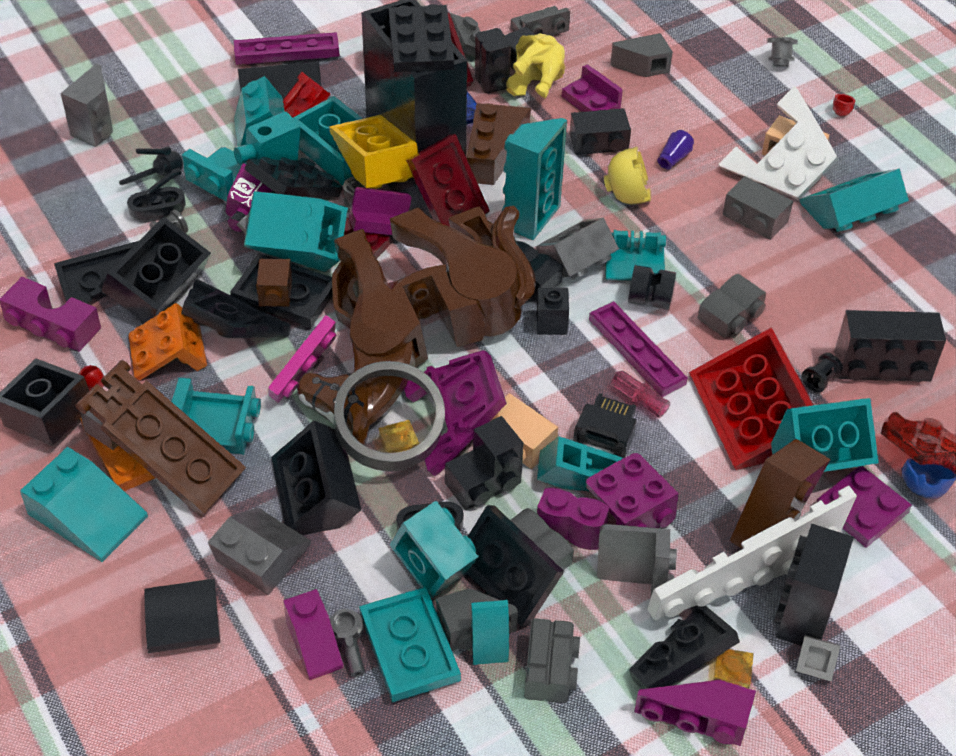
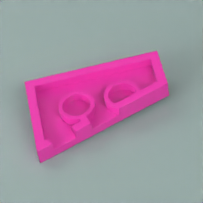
[268,315,337,403]

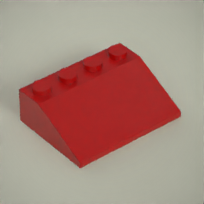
[689,327,814,470]

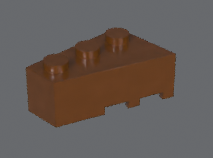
[467,103,531,185]
[729,439,831,549]

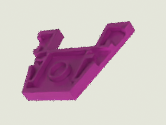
[404,350,507,476]

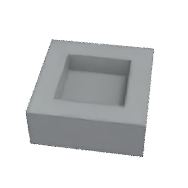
[796,635,841,681]

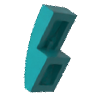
[471,600,509,665]

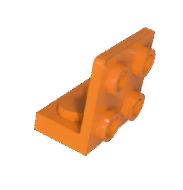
[129,303,207,380]

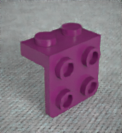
[586,453,679,528]

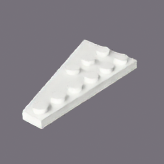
[647,486,857,620]

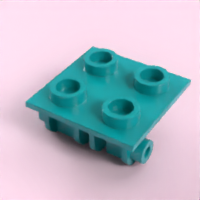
[606,230,666,281]

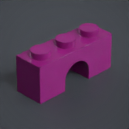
[0,276,101,352]

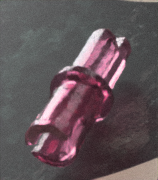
[611,371,670,418]

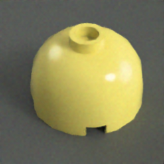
[604,146,651,205]

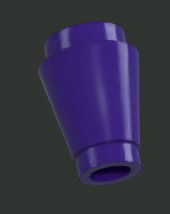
[657,130,694,170]

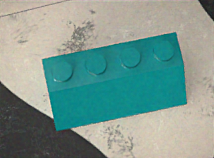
[502,118,567,240]

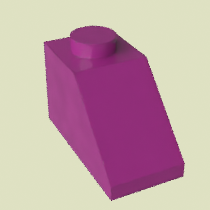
[283,589,343,680]

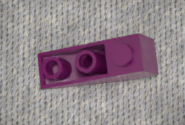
[634,680,756,746]

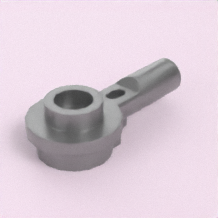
[330,609,365,677]

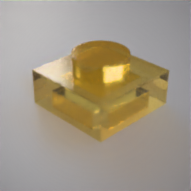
[378,420,419,453]
[713,649,754,688]

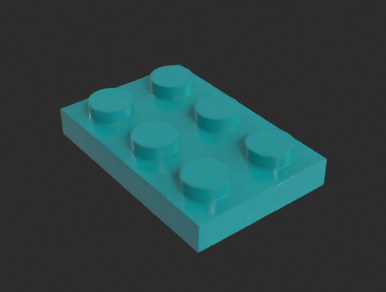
[359,587,461,703]

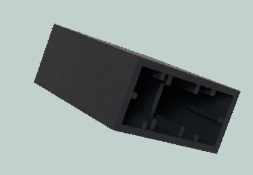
[361,0,467,185]

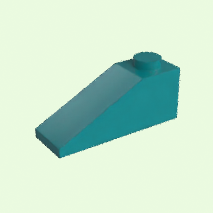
[537,436,623,492]

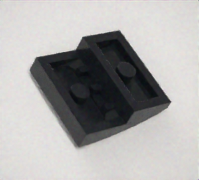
[144,578,221,653]

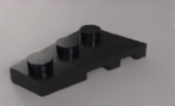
[54,241,138,305]
[629,605,740,689]

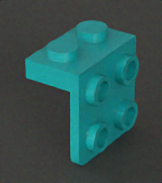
[182,147,247,202]

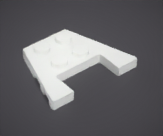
[719,86,838,201]

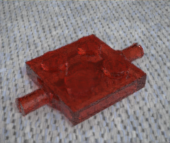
[880,412,956,475]

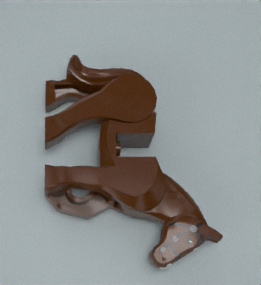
[297,206,536,446]

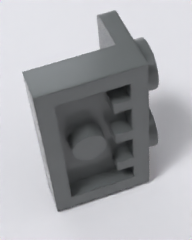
[510,6,570,36]

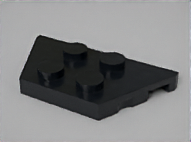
[182,279,291,338]

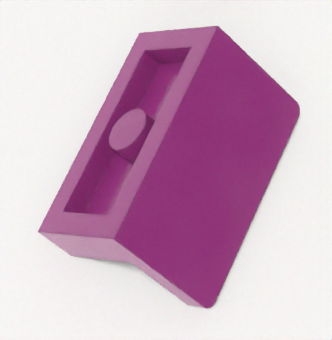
[349,187,412,235]

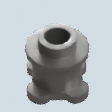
[767,37,798,66]

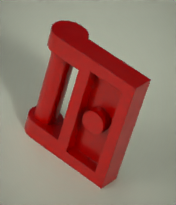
[283,72,331,118]

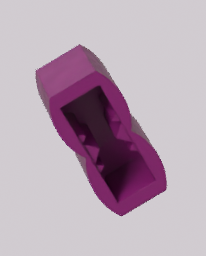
[537,488,610,550]

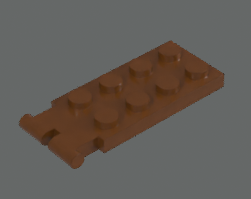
[75,360,246,517]

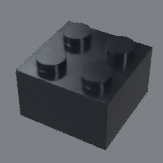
[0,358,89,446]

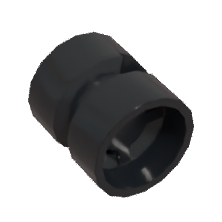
[628,265,677,310]

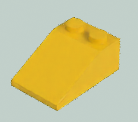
[329,115,418,189]

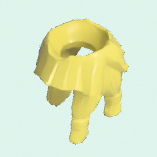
[506,33,565,99]

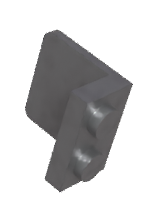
[597,524,677,596]

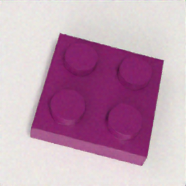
[817,466,912,548]

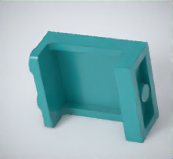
[172,378,261,455]

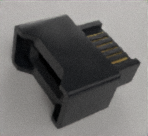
[573,393,637,458]

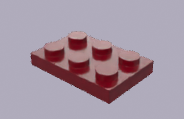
[406,134,490,227]

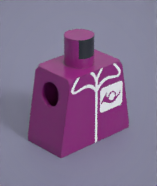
[225,163,273,232]

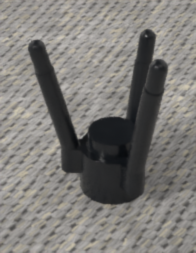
[119,146,183,196]

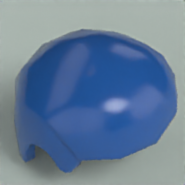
[901,454,956,499]

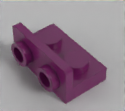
[561,64,623,112]

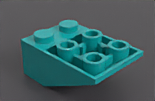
[244,191,348,272]

